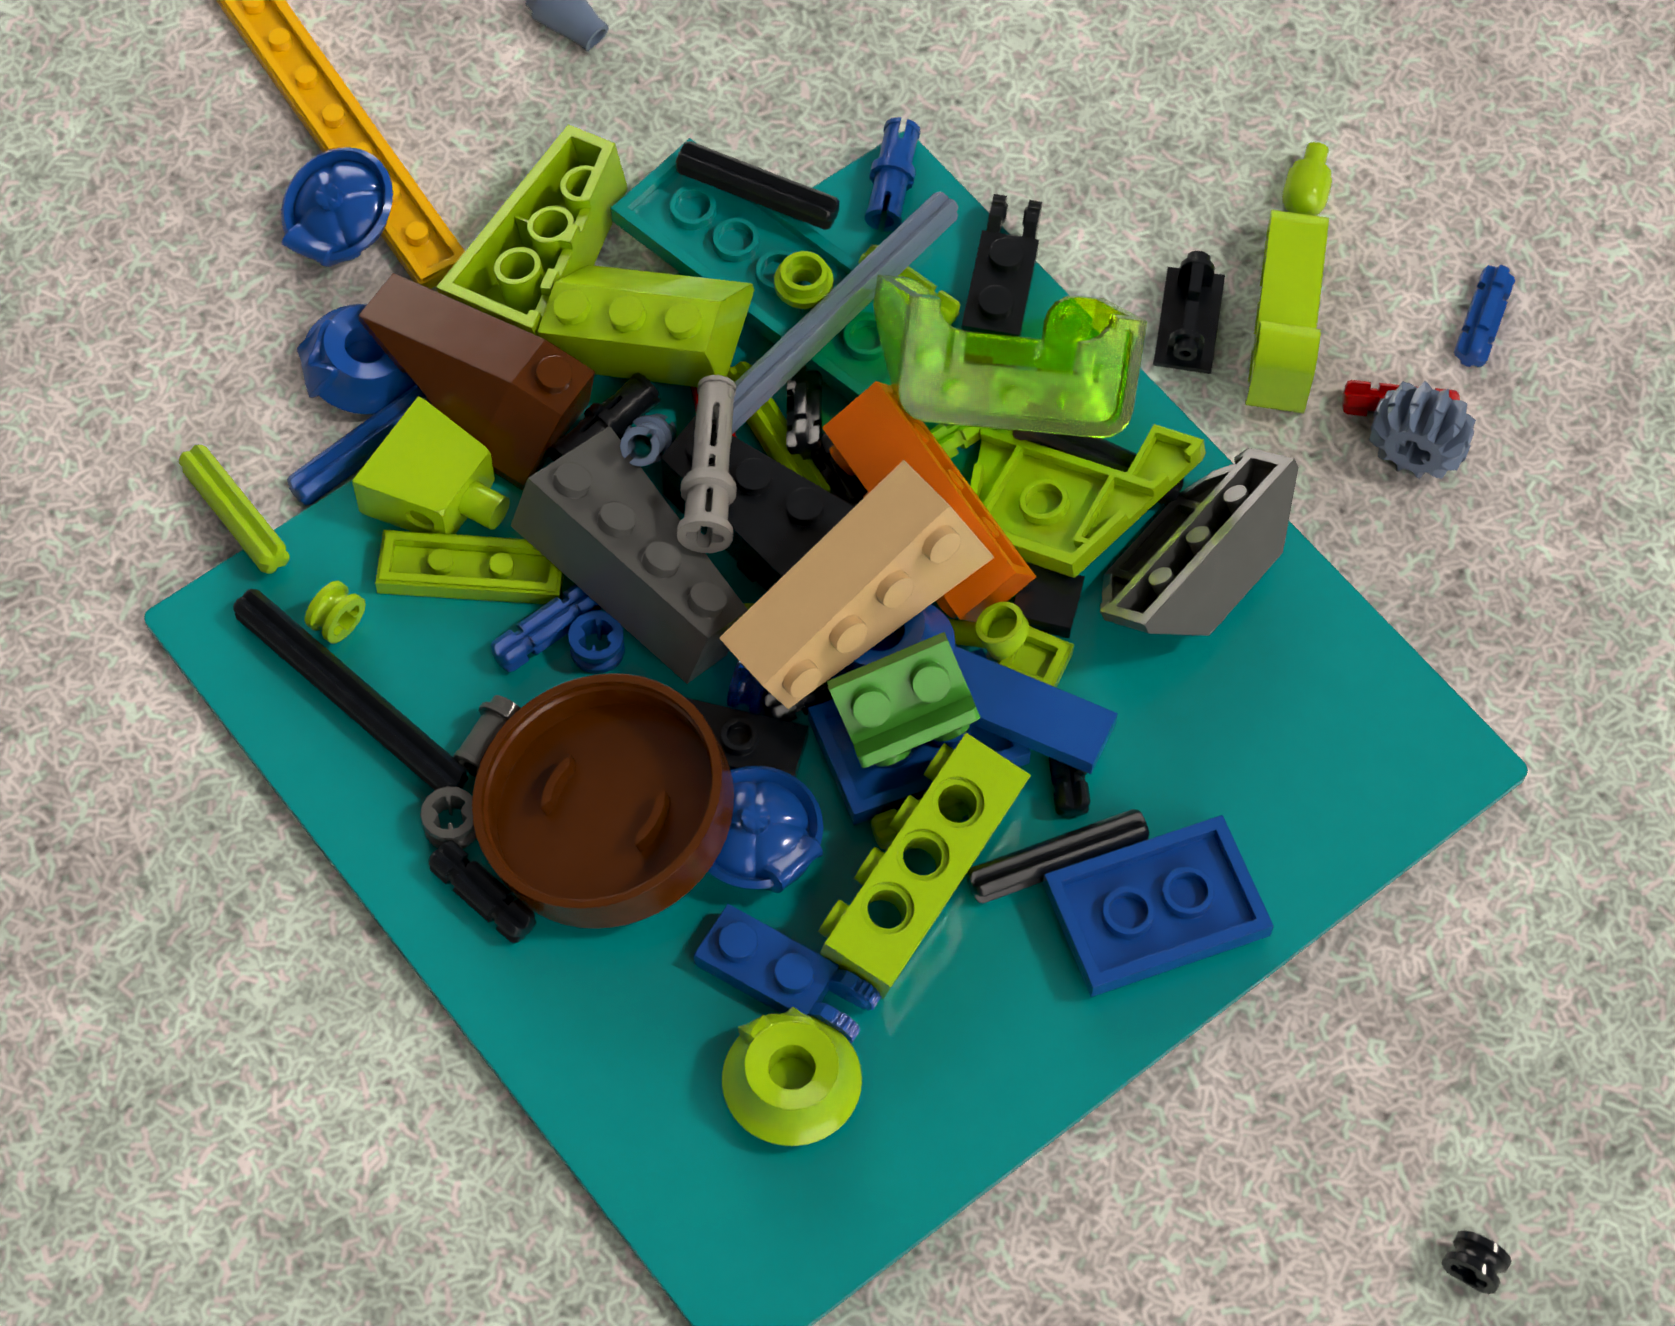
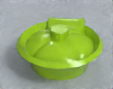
[722,1007,862,1146]

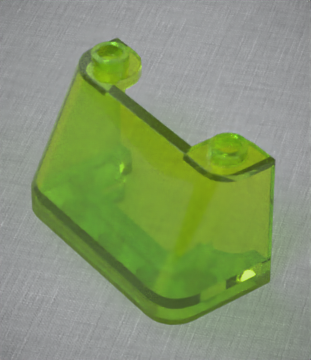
[873,274,1147,438]

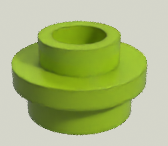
[774,251,833,309]

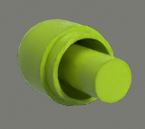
[1282,142,1333,216]

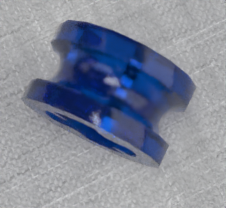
[727,660,767,714]

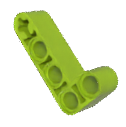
[1245,210,1329,413]

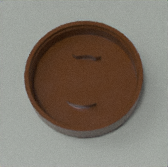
[472,673,734,929]

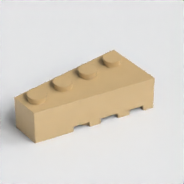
[719,460,995,709]

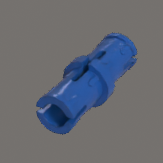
[865,117,920,232]

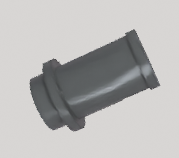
[453,695,520,777]

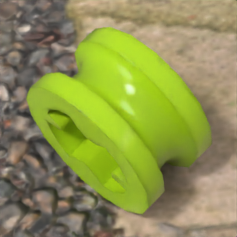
[304,580,366,644]

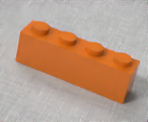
[822,381,1036,622]

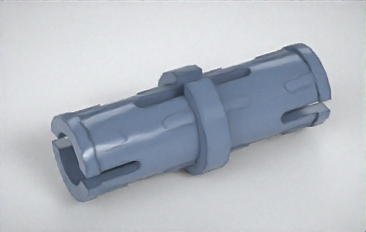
[620,413,677,467]

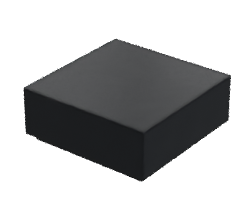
[1014,563,1085,639]

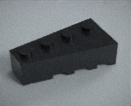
[661,415,854,591]

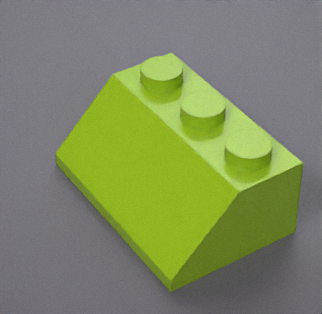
[537,265,754,387]

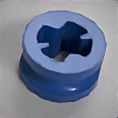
[568,611,625,674]

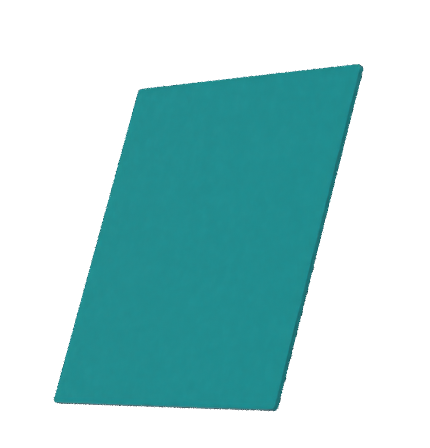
[144,131,1528,1326]

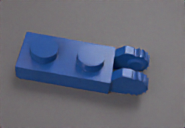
[694,904,881,1044]

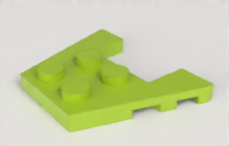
[970,373,1206,578]

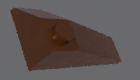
[359,273,595,491]

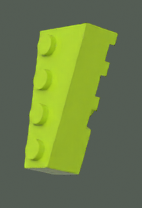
[436,124,628,336]

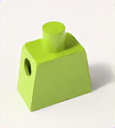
[352,396,510,534]

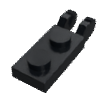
[961,194,1042,346]

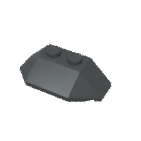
[1100,448,1299,636]

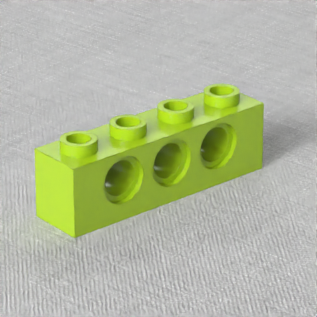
[818,733,1031,999]

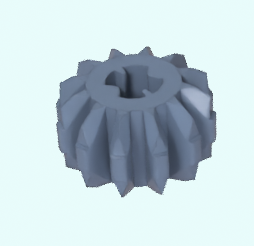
[1369,381,1476,479]

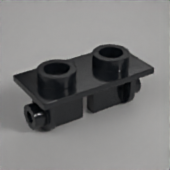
[1153,251,1225,374]

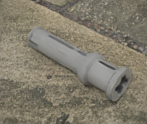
[677,375,737,553]

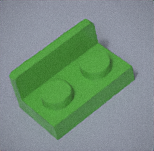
[827,632,980,768]

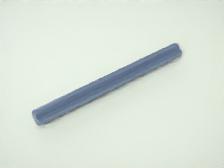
[712,192,959,434]

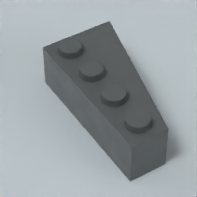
[511,426,748,684]

